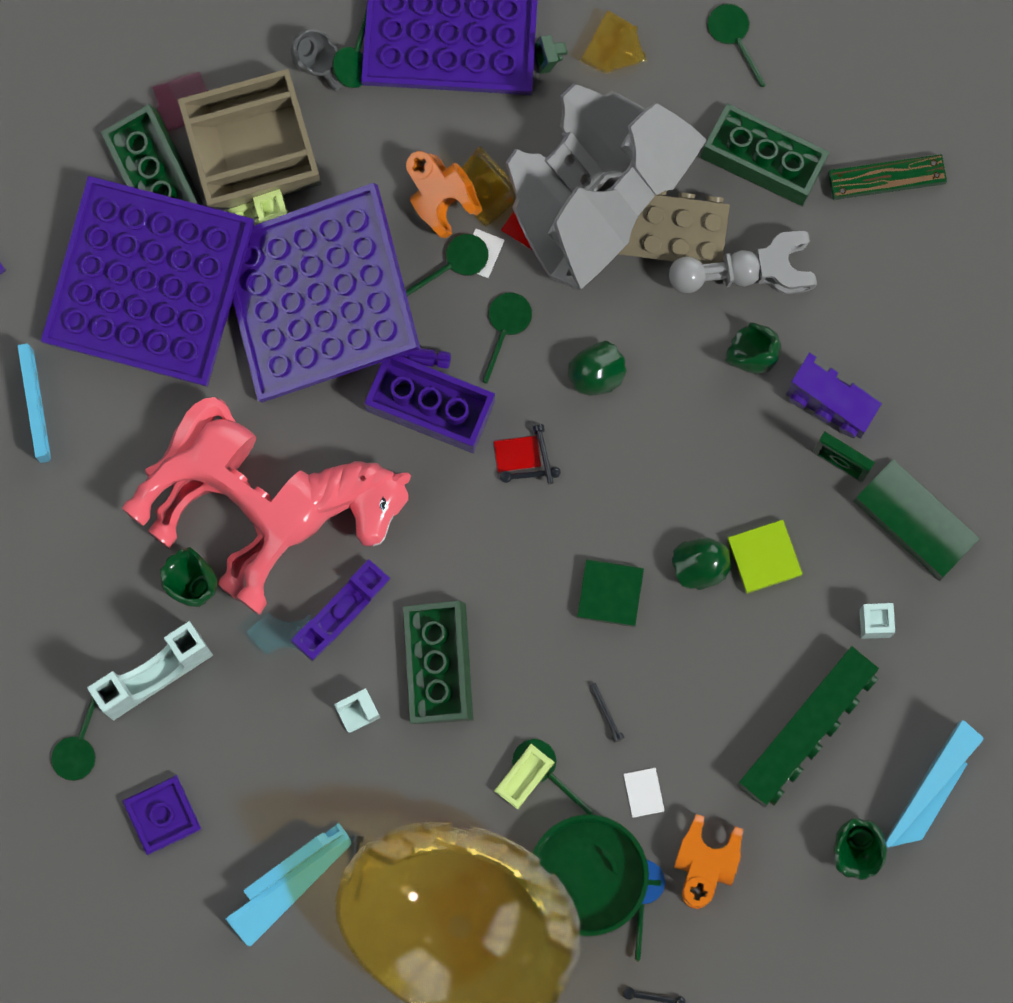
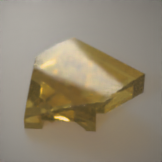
[580,10,647,74]

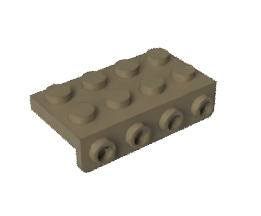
[618,191,730,264]

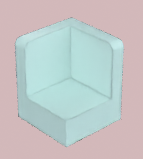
[860,603,895,639]
[334,688,380,733]

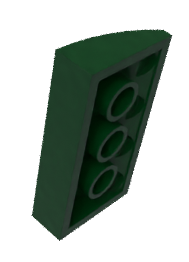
[700,103,830,207]
[101,104,204,206]
[853,459,980,581]
[403,601,473,724]

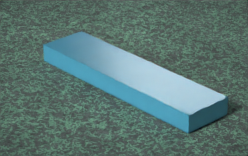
[18,343,51,463]

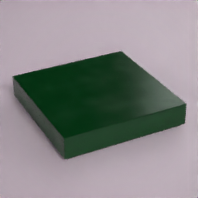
[813,431,875,482]
[577,559,644,627]

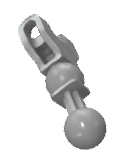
[669,231,817,295]

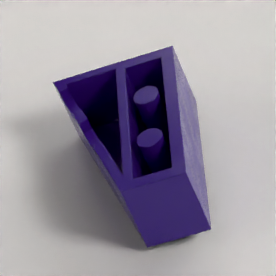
[786,352,882,439]

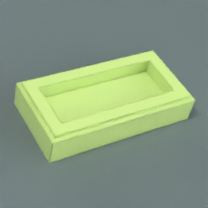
[494,744,555,809]

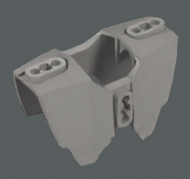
[506,83,707,289]

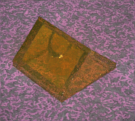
[462,146,516,227]

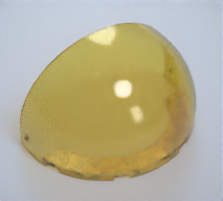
[335,822,581,1003]

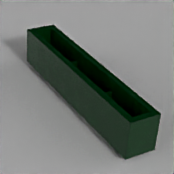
[737,646,880,807]

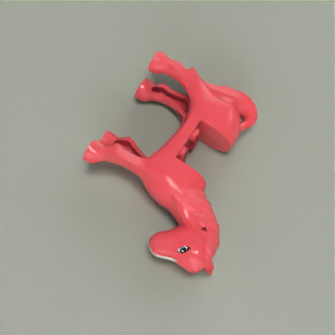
[121,397,411,615]

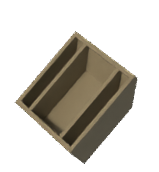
[178,69,321,208]

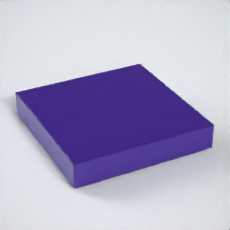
[123,775,202,855]

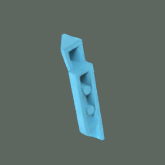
[885,720,984,848]
[225,823,352,946]

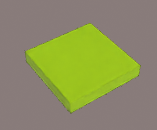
[727,520,803,594]

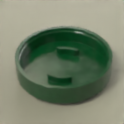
[528,815,649,937]

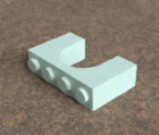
[87,621,213,721]

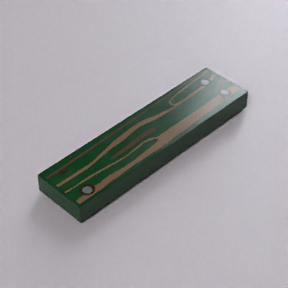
[828,154,947,200]

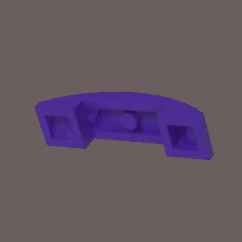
[290,559,390,661]

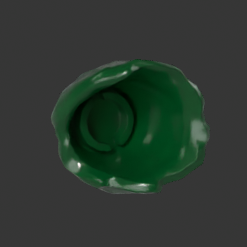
[725,322,782,374]
[568,340,627,396]
[672,538,731,590]
[160,547,218,607]
[834,818,887,880]

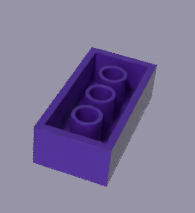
[364,356,495,454]

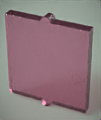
[153,72,209,131]

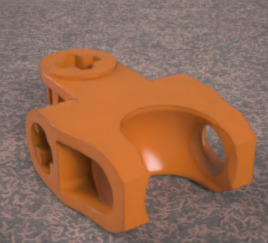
[406,151,482,238]
[674,814,743,909]

